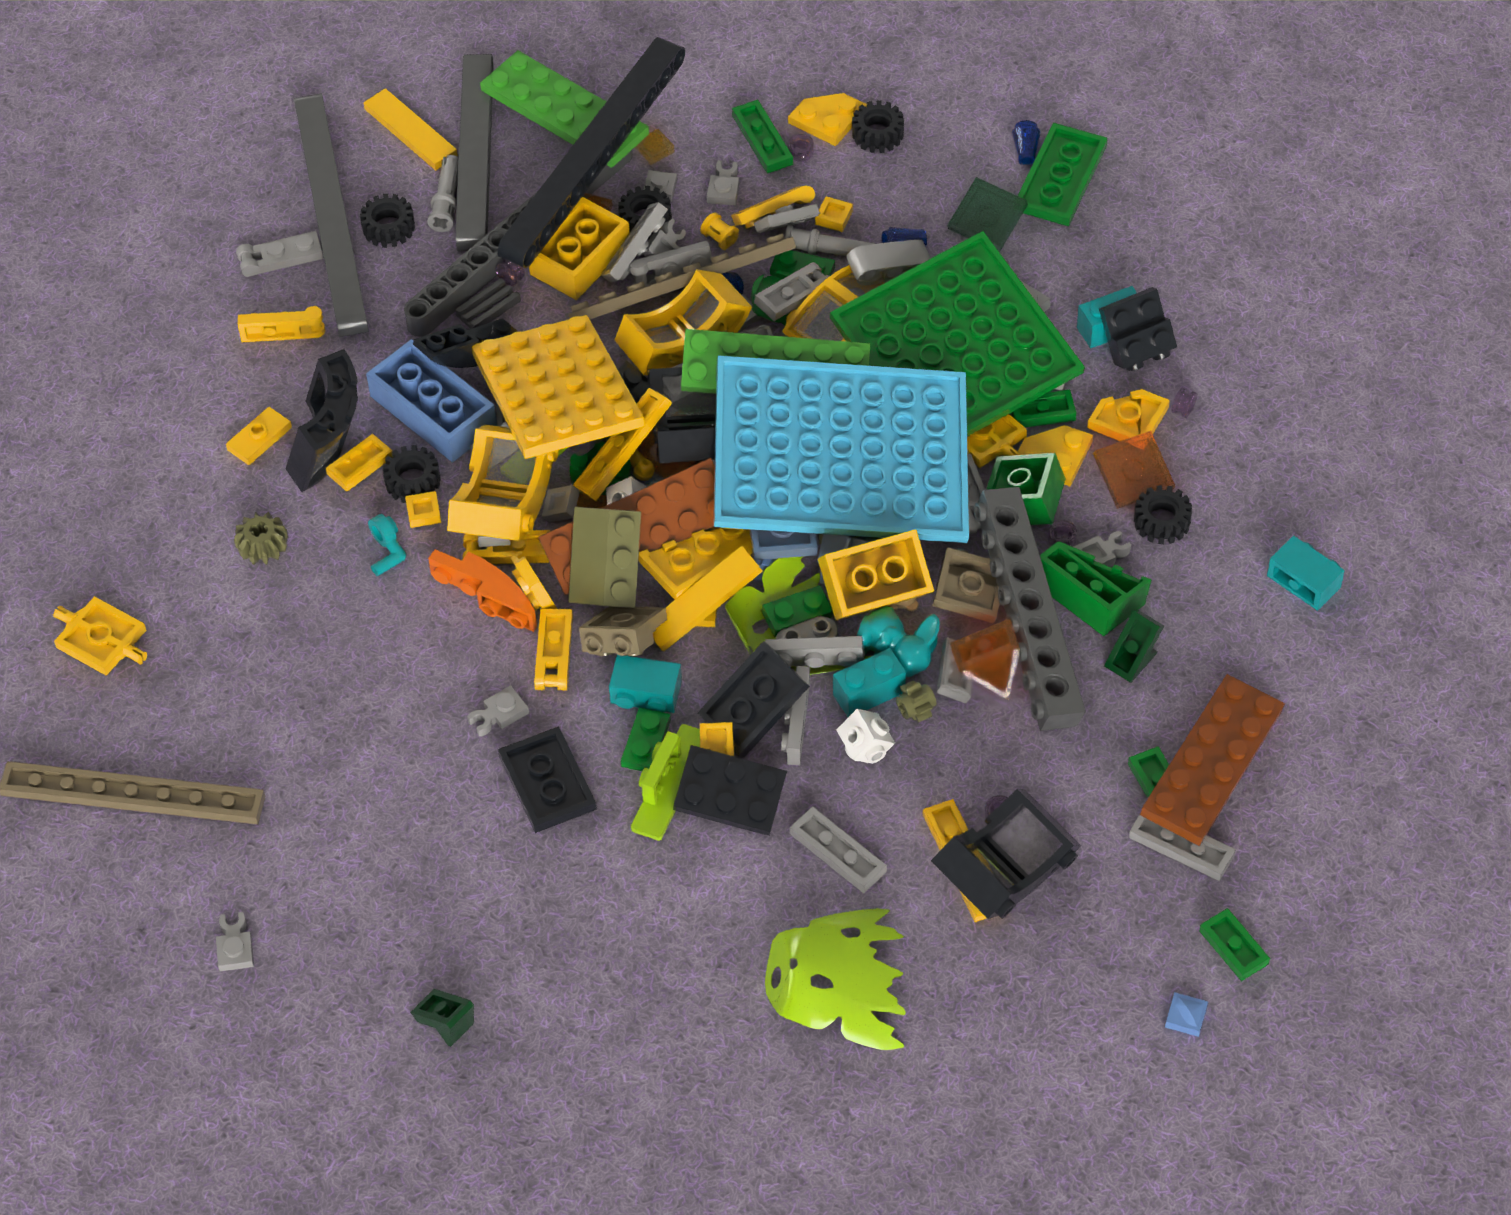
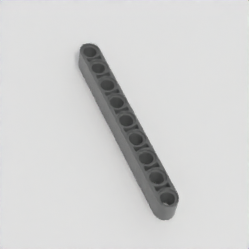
[456,54,493,251]

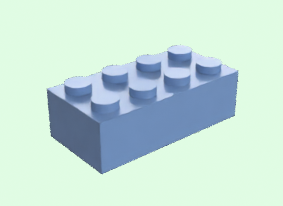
[366,339,497,463]

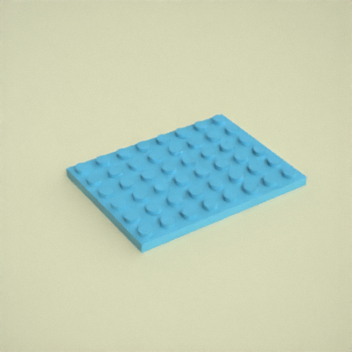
[714,356,969,543]

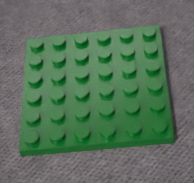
[830,231,1085,437]

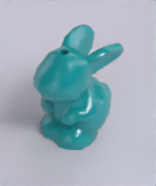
[857,606,940,678]

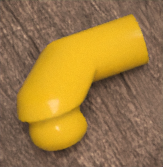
[629,449,655,481]

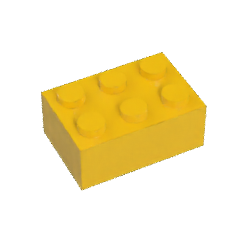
[529,197,630,301]
[818,529,934,621]

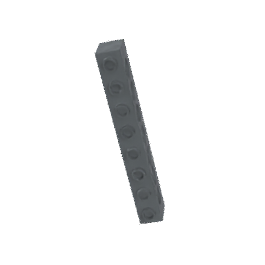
[974,487,1086,731]

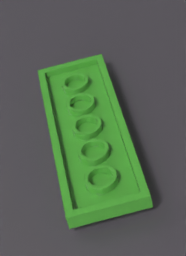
[480,50,649,168]
[681,329,870,394]

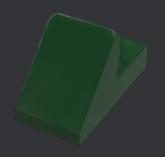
[1104,610,1164,683]
[410,989,474,1047]

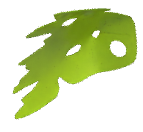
[725,557,871,675]
[765,908,906,1050]

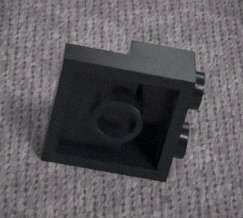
[1099,287,1177,371]

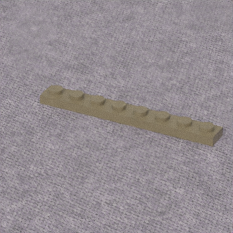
[565,233,796,320]
[0,761,266,825]

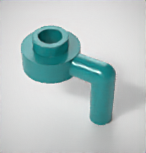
[368,514,406,576]

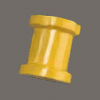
[700,212,739,250]

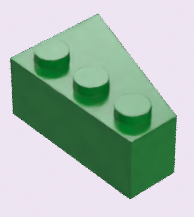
[1040,541,1152,636]

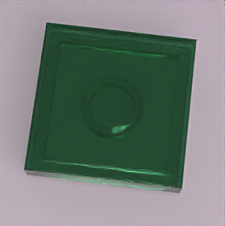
[947,177,1028,252]

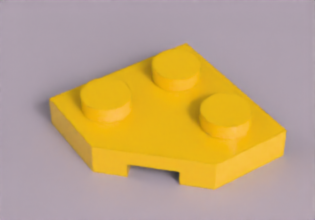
[788,93,867,146]
[1087,389,1170,450]
[1018,425,1093,486]
[510,551,557,610]

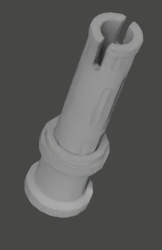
[427,155,459,232]
[785,224,875,256]

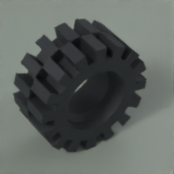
[852,100,904,153]
[618,185,672,240]
[360,194,415,248]
[383,445,441,503]
[1134,485,1192,545]

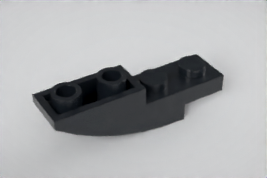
[413,318,518,368]

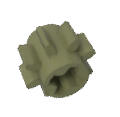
[896,680,936,723]

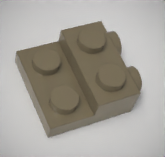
[932,547,1000,623]
[579,606,667,657]

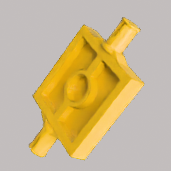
[967,414,1027,468]
[53,596,147,676]

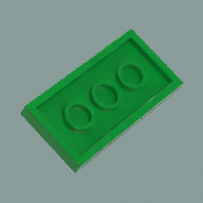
[1014,123,1108,227]

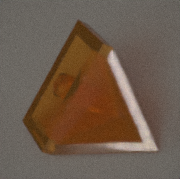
[950,619,1020,701]

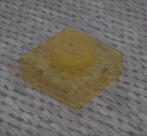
[635,129,675,165]

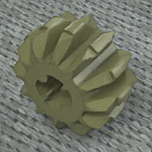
[234,512,288,565]

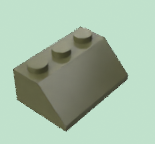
[568,507,641,608]

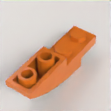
[428,549,537,632]

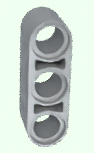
[847,240,931,286]

